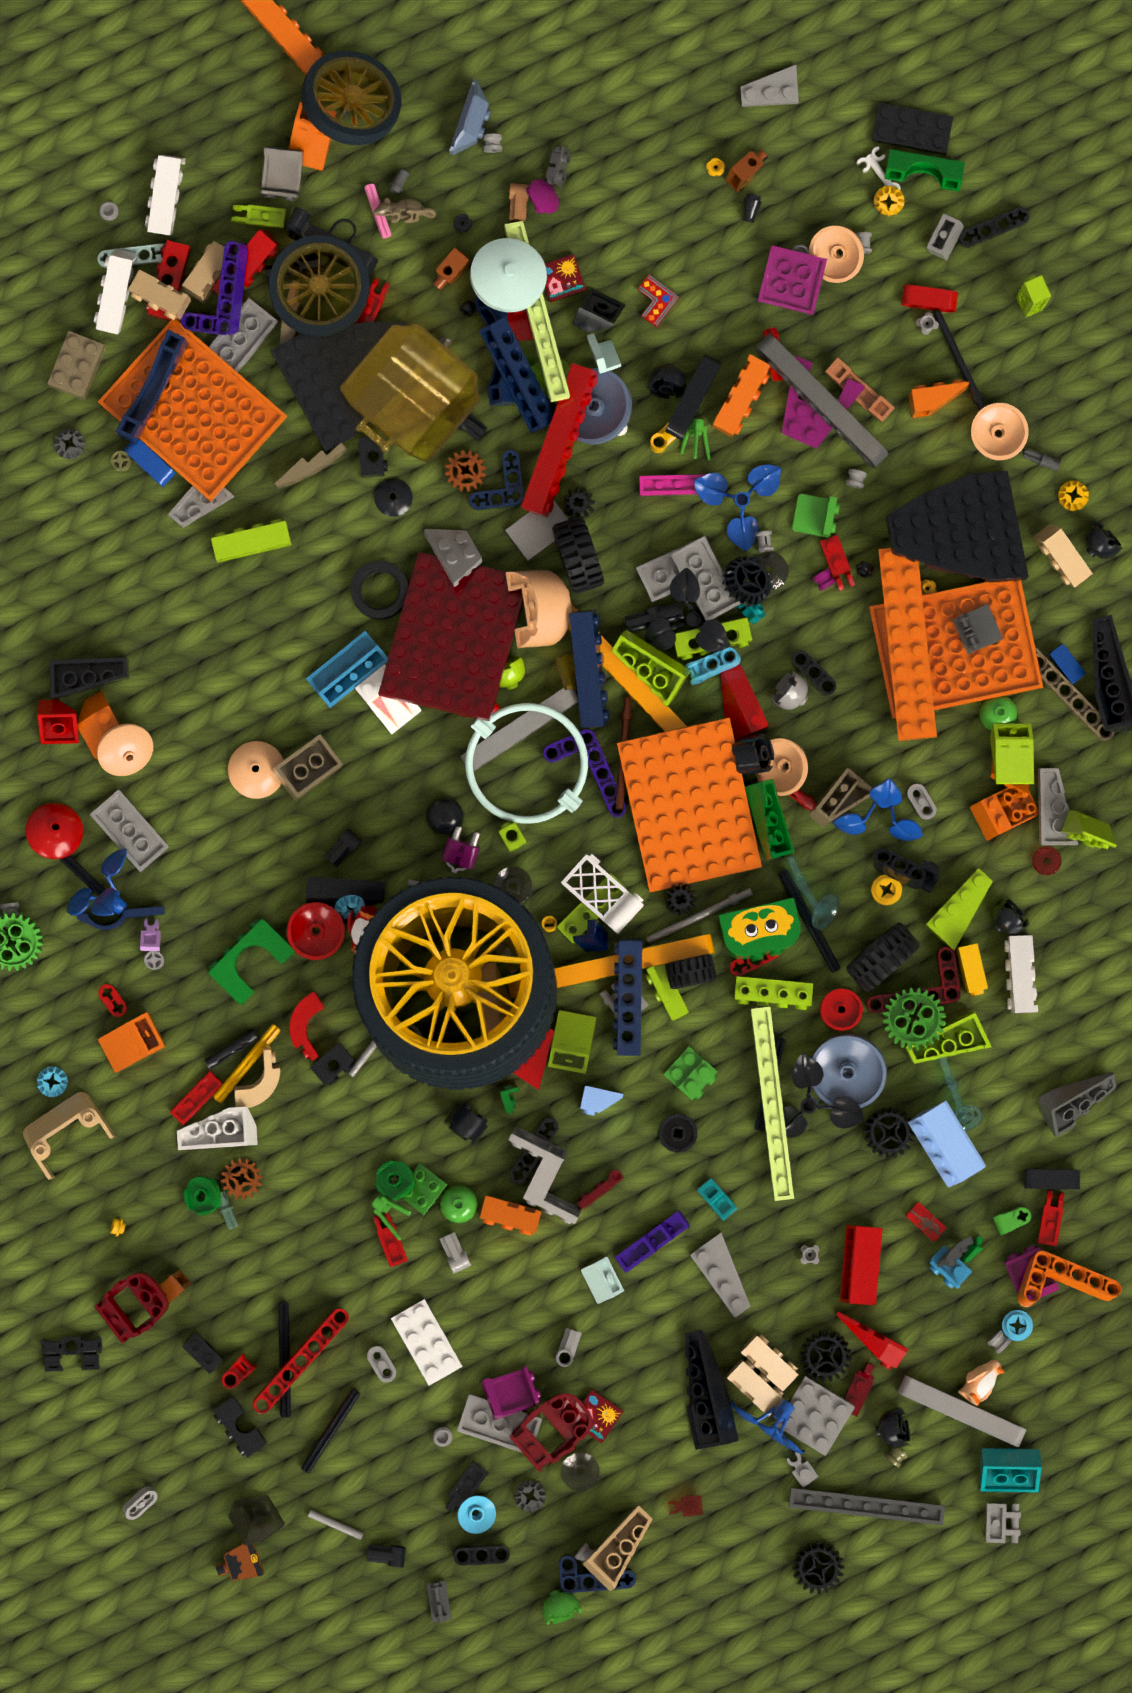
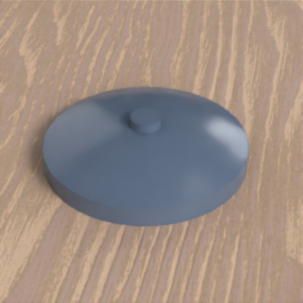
[557,368,632,445]
[812,1034,887,1108]

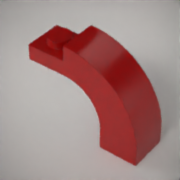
[290,992,325,1061]

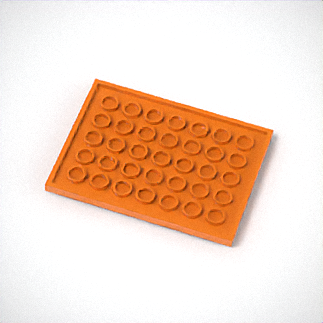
[98,318,287,502]
[869,580,1043,719]
[617,717,762,892]

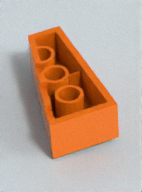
[712,354,770,437]

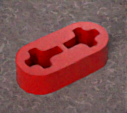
[98,984,128,1017]

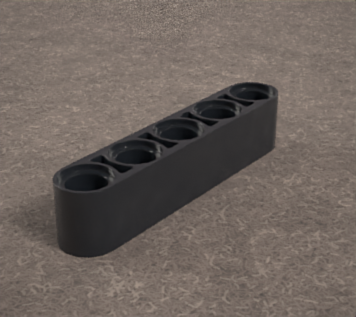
[665,354,722,440]

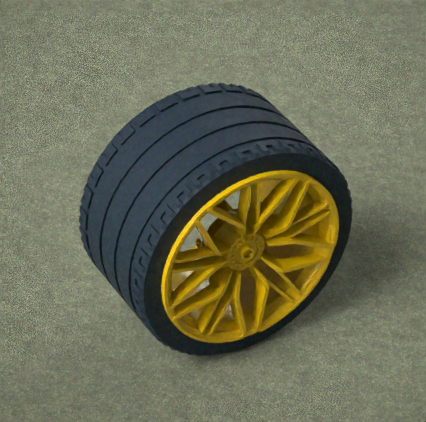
[352,876,557,1090]

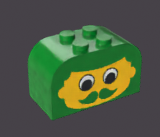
[718,898,801,961]

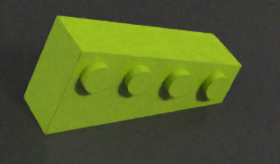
[612,630,691,707]
[925,868,993,951]
[904,1011,992,1064]

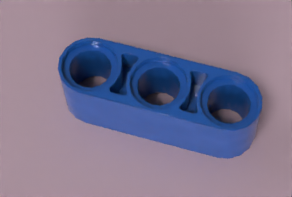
[123,439,176,487]

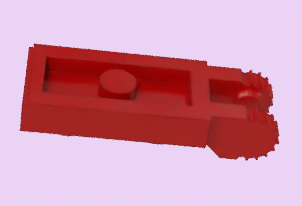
[354,277,390,324]
[820,535,855,591]
[1037,1190,1064,1246]
[373,1211,408,1267]

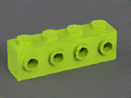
[211,519,292,563]
[556,873,627,944]
[734,976,813,1010]

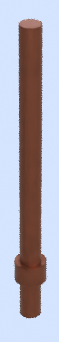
[616,697,632,810]

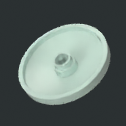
[470,238,547,312]

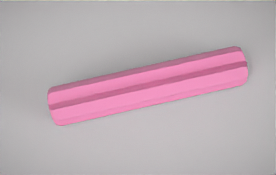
[364,184,391,239]

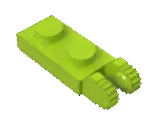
[231,205,286,229]

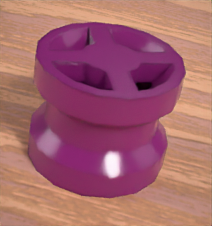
[812,569,836,592]

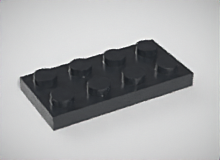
[871,103,953,155]

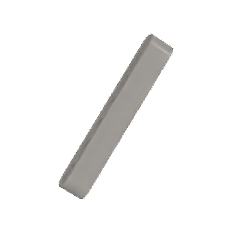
[460,684,578,771]
[897,1375,1026,1447]

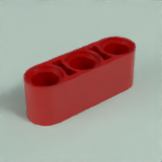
[901,285,958,313]

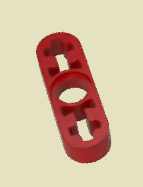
[729,954,778,977]

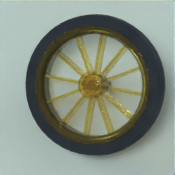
[301,51,402,145]
[269,235,370,337]

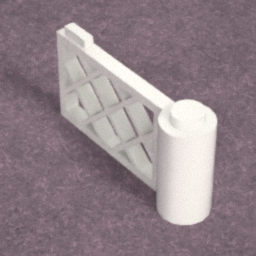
[561,854,644,934]

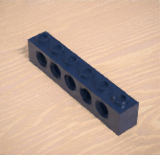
[479,317,554,433]
[613,938,642,1056]

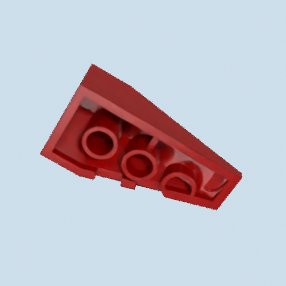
[720,659,769,742]

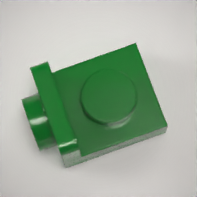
[500,1084,519,1114]

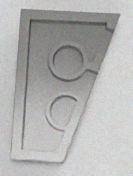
[740,65,799,107]
[168,486,234,528]

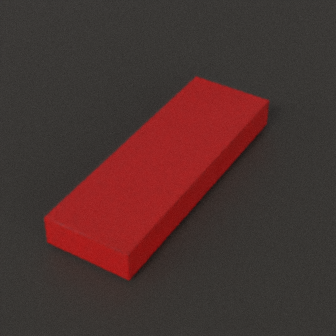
[170,1071,224,1126]

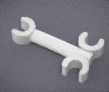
[856,147,901,197]

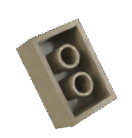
[47,331,106,401]
[272,734,343,801]

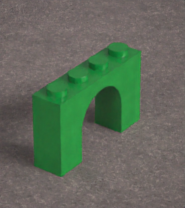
[208,918,295,1006]

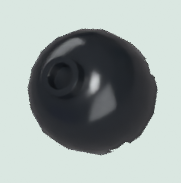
[647,364,686,399]
[1085,521,1123,559]
[426,797,464,835]
[992,896,1030,935]
[876,1408,910,1447]

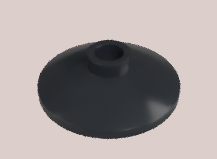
[374,479,413,517]

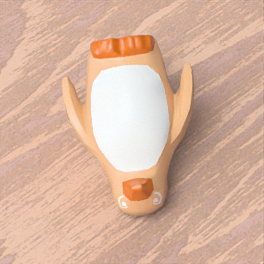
[958,1360,1005,1406]

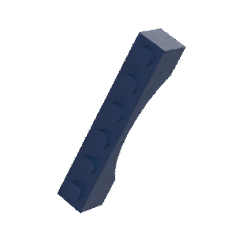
[474,293,515,406]
[116,330,188,444]

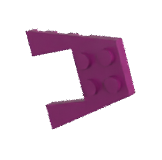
[782,355,865,449]

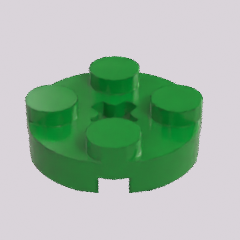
[375,1161,415,1200]
[184,1176,221,1215]

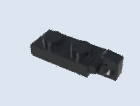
[446,1461,489,1512]

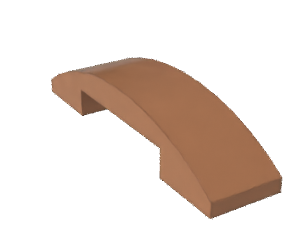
[825,358,895,422]

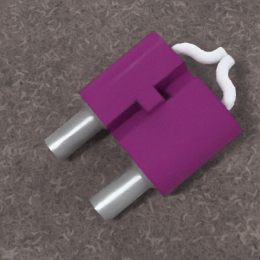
[441,826,480,873]

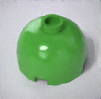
[979,696,1018,731]
[440,1185,478,1223]
[542,1589,582,1625]

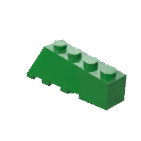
[745,779,795,861]

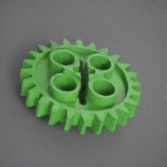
[0,910,43,971]
[883,988,946,1050]

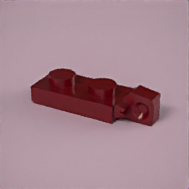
[577,1169,624,1210]
[844,1363,875,1417]

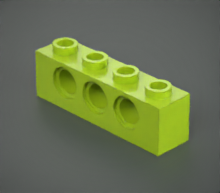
[1016,275,1051,318]
[674,618,752,661]

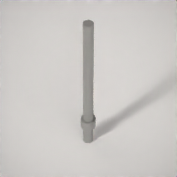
[646,888,753,944]

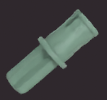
[219,1191,238,1230]

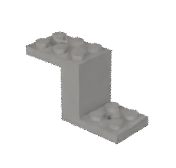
[509,1126,581,1224]

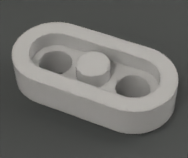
[907,784,936,820]
[367,1346,396,1382]
[122,1486,158,1520]

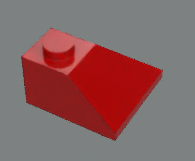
[37,700,79,744]

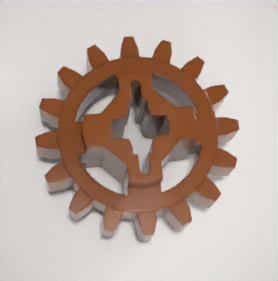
[445,450,486,492]
[221,1158,263,1200]

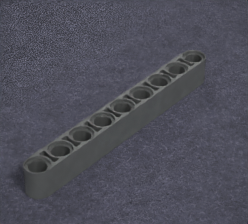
[755,334,888,468]

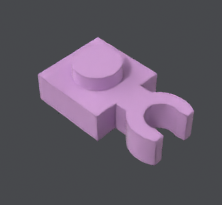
[140,919,161,951]

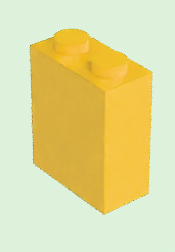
[955,943,988,996]

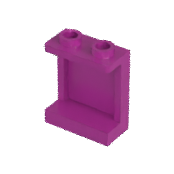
[1004,1245,1059,1300]
[482,1366,541,1420]

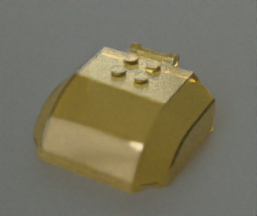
[340,324,480,463]

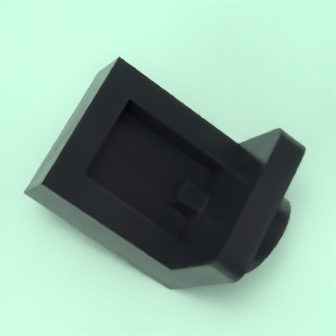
[916,860,941,893]

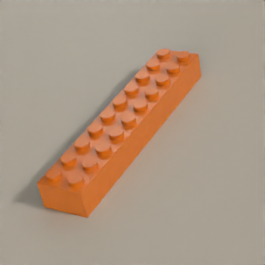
[879,548,937,742]

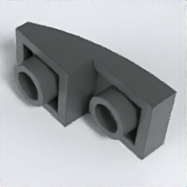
[937,1236,974,1268]

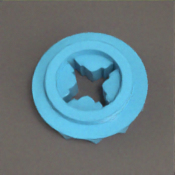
[335,895,365,920]
[37,1066,68,1097]
[1002,1310,1033,1341]

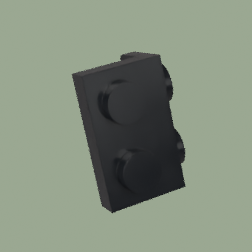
[422,1011,464,1043]

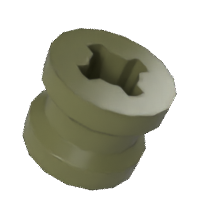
[111,451,131,472]
[884,1447,908,1468]

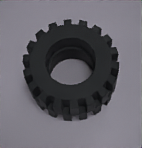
[665,954,717,989]

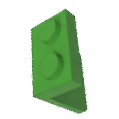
[792,494,840,538]

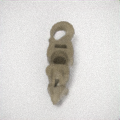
[373,198,436,223]

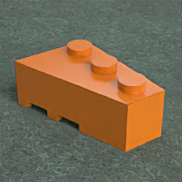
[480,1195,542,1236]

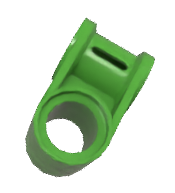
[992,1207,1031,1235]

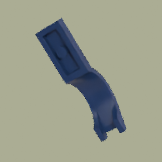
[77,906,165,930]

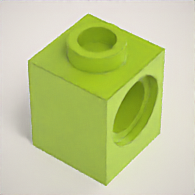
[498,821,527,852]

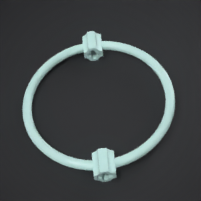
[465,703,588,824]

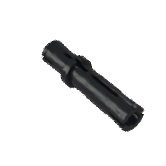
[204,1029,260,1070]

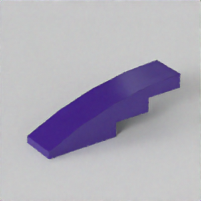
[614,1210,691,1273]

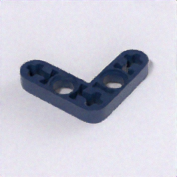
[469,450,524,510]

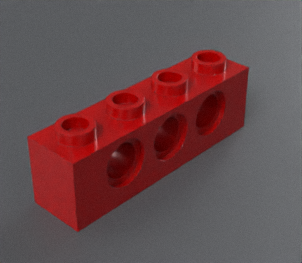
[146,240,191,322]

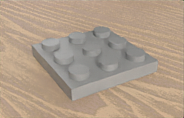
[777,1376,855,1456]

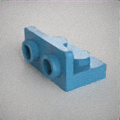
[928,1245,972,1289]

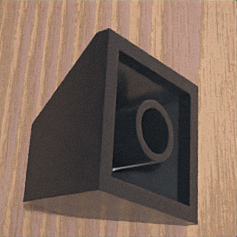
[572,288,625,333]

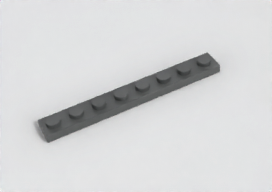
[789,1487,945,1525]

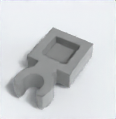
[786,1452,819,1488]

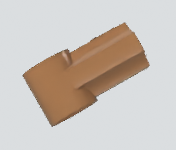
[509,183,529,222]

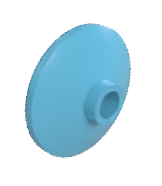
[458,1495,496,1534]

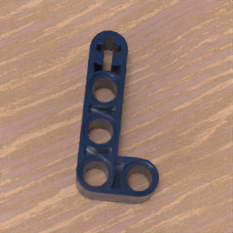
[559,1554,636,1593]

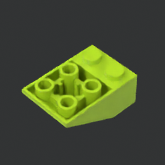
[990,723,1034,784]
[1061,810,1117,849]
[548,1010,597,1074]

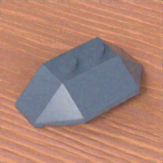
[449,79,491,155]

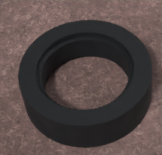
[351,561,408,620]

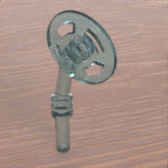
[786,856,839,930]
[939,1057,983,1132]

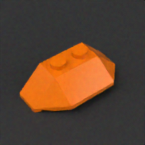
[77,691,131,760]

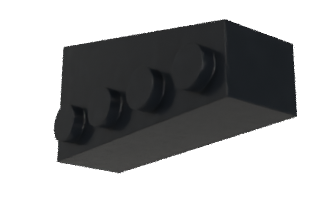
[50,657,130,700]

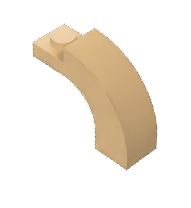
[234,1046,280,1108]

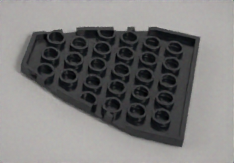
[270,322,424,452]
[885,471,1029,583]

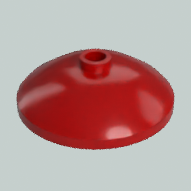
[25,803,83,859]
[287,902,345,960]

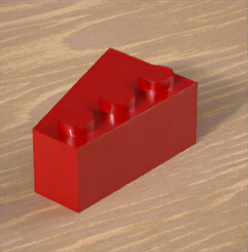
[513,1028,554,1090]

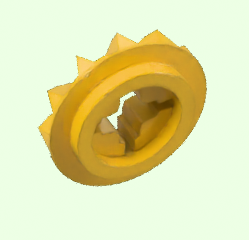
[874,186,904,216]
[1058,480,1089,511]
[871,875,902,905]

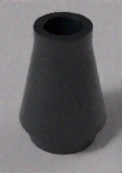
[743,194,762,223]

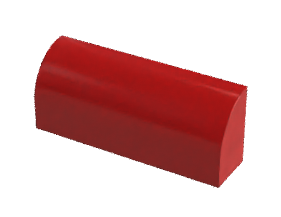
[840,1225,883,1305]

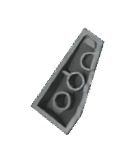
[1038,1072,1116,1137]

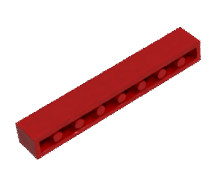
[521,363,598,517]

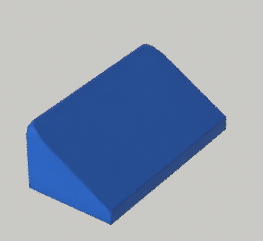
[1048,644,1086,684]

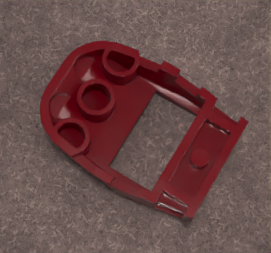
[94,1271,169,1344]
[509,1393,592,1472]

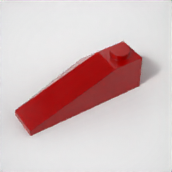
[835,1311,908,1369]

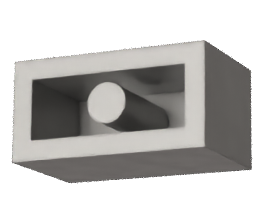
[926,213,964,261]

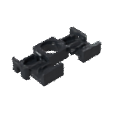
[41,1336,102,1372]

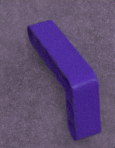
[181,241,248,335]
[543,729,626,818]

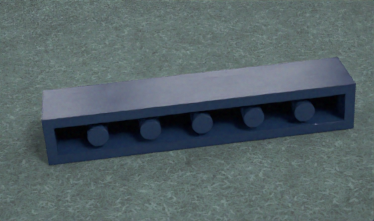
[569,610,610,728]

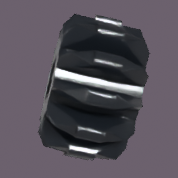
[563,487,595,518]
[664,883,697,916]

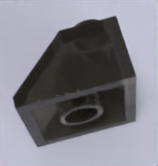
[228,1495,285,1545]

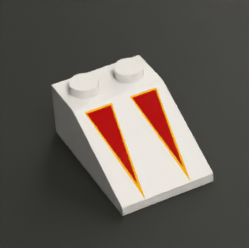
[355,664,422,734]

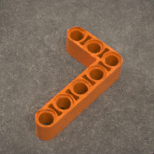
[1018,1251,1122,1307]

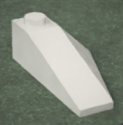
[177,1107,258,1150]

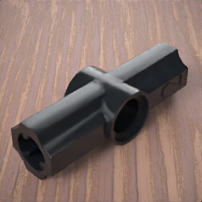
[265,255,324,283]
[624,603,684,632]

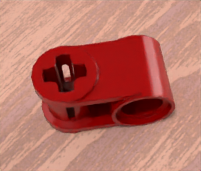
[222,1353,257,1389]

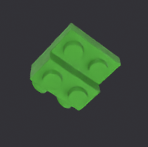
[663,1046,718,1100]

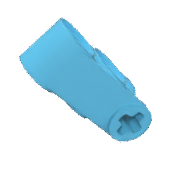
[685,647,741,685]

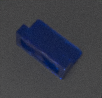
[573,919,608,952]

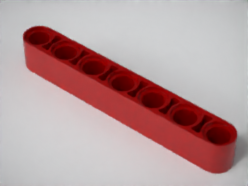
[252,1308,349,1414]

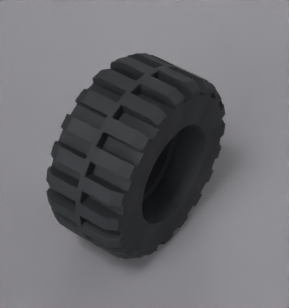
[552,516,604,594]
[846,922,920,992]

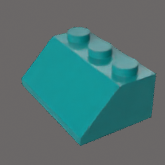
[980,1448,1042,1492]

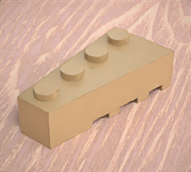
[583,1506,653,1591]

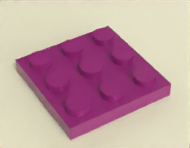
[758,245,827,315]

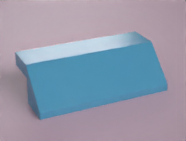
[306,631,388,708]

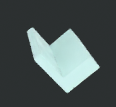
[587,333,621,373]
[581,1257,624,1304]

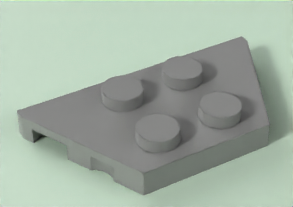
[424,529,482,587]

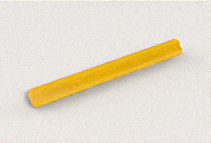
[213,1024,280,1103]

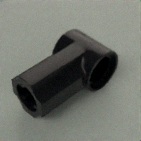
[447,405,488,441]
[325,828,363,867]
[367,1544,406,1567]

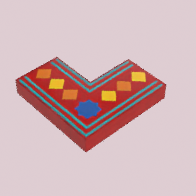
[638,274,679,328]

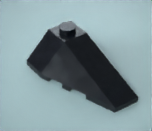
[306,877,385,910]

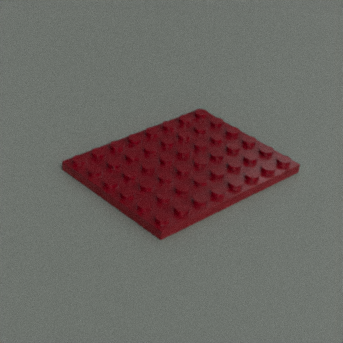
[378,552,524,722]

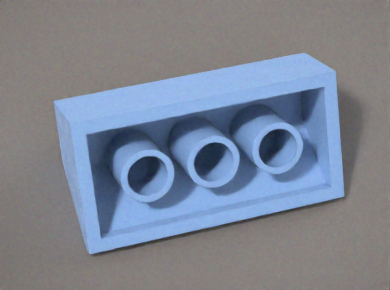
[580,1086,623,1116]
[908,1101,986,1188]

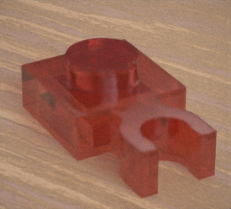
[668,1495,703,1517]

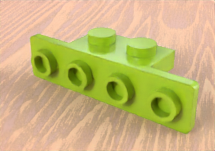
[645,945,689,1021]

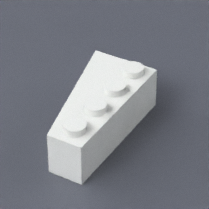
[145,154,186,235]
[94,249,138,334]
[1004,935,1038,1013]

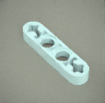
[97,244,166,269]

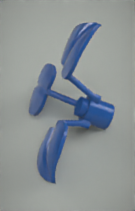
[694,465,781,551]
[833,778,923,841]
[67,849,128,916]
[731,1399,805,1454]

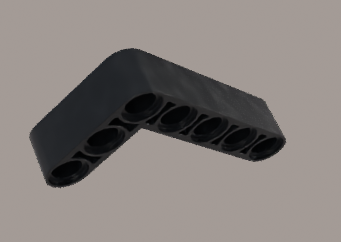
[286,207,379,278]

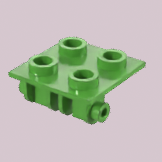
[402,1163,447,1215]

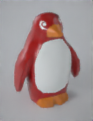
[347,906,377,954]

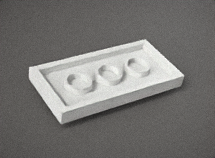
[391,1299,463,1385]

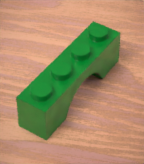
[885,150,965,192]

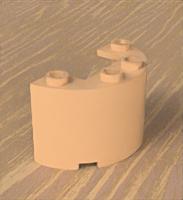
[506,570,572,648]

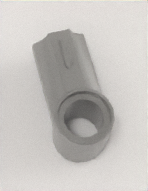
[440,1232,471,1274]
[556,1328,582,1367]

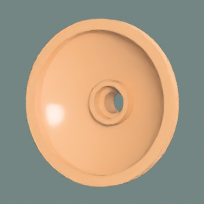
[809,225,864,283]
[971,403,1028,460]
[97,723,153,776]
[756,738,808,796]
[228,741,283,799]

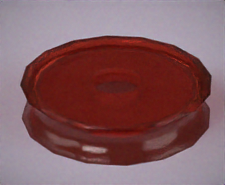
[1033,847,1062,875]

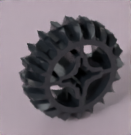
[722,555,772,607]
[863,1106,915,1159]
[799,1330,852,1382]
[792,1541,845,1594]

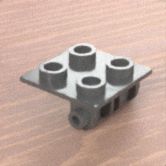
[953,604,1003,655]

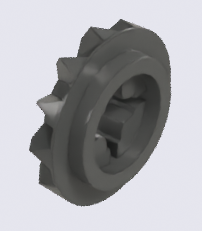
[54,428,85,459]
[515,1480,546,1512]

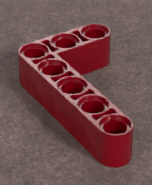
[866,947,961,1013]

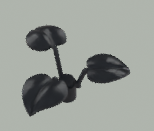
[645,568,730,652]
[783,1054,864,1138]

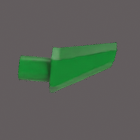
[962,1236,984,1263]

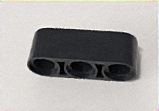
[791,650,837,696]
[873,848,926,889]
[1024,1169,1080,1189]
[454,1544,510,1566]

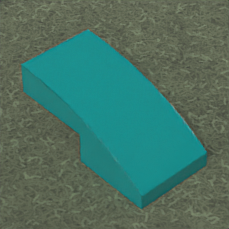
[697,1178,738,1221]

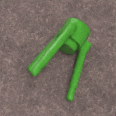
[680,419,711,461]
[372,1194,411,1240]

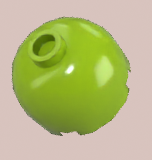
[500,655,525,690]

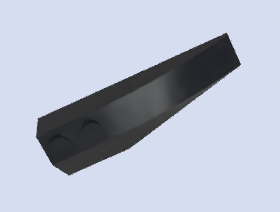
[1093,615,1132,732]
[685,1330,739,1450]

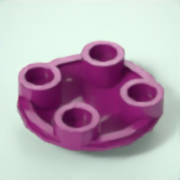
[526,179,559,214]

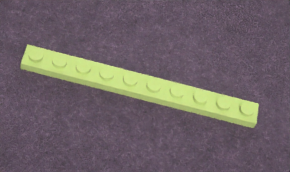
[504,221,570,402]
[751,1007,794,1201]

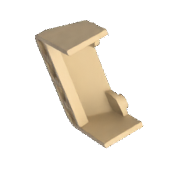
[23,1092,116,1180]

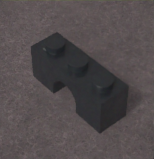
[214,1396,268,1458]

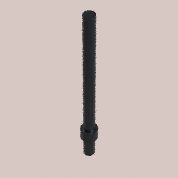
[934,311,986,411]

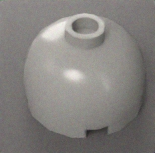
[771,671,808,710]

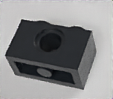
[358,436,388,478]
[310,1043,355,1086]
[182,1332,225,1374]

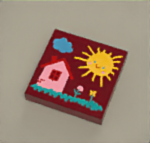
[545,254,586,303]
[583,1390,624,1443]

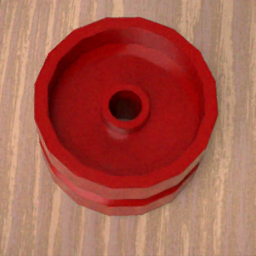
[819,988,863,1031]

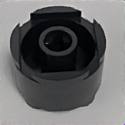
[732,734,774,775]
[443,1102,488,1145]
[658,1114,697,1153]

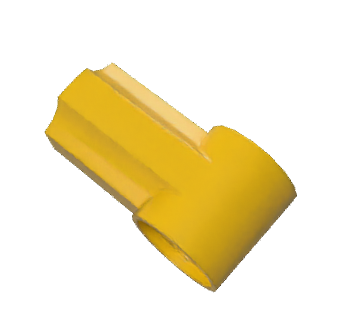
[650,423,676,453]

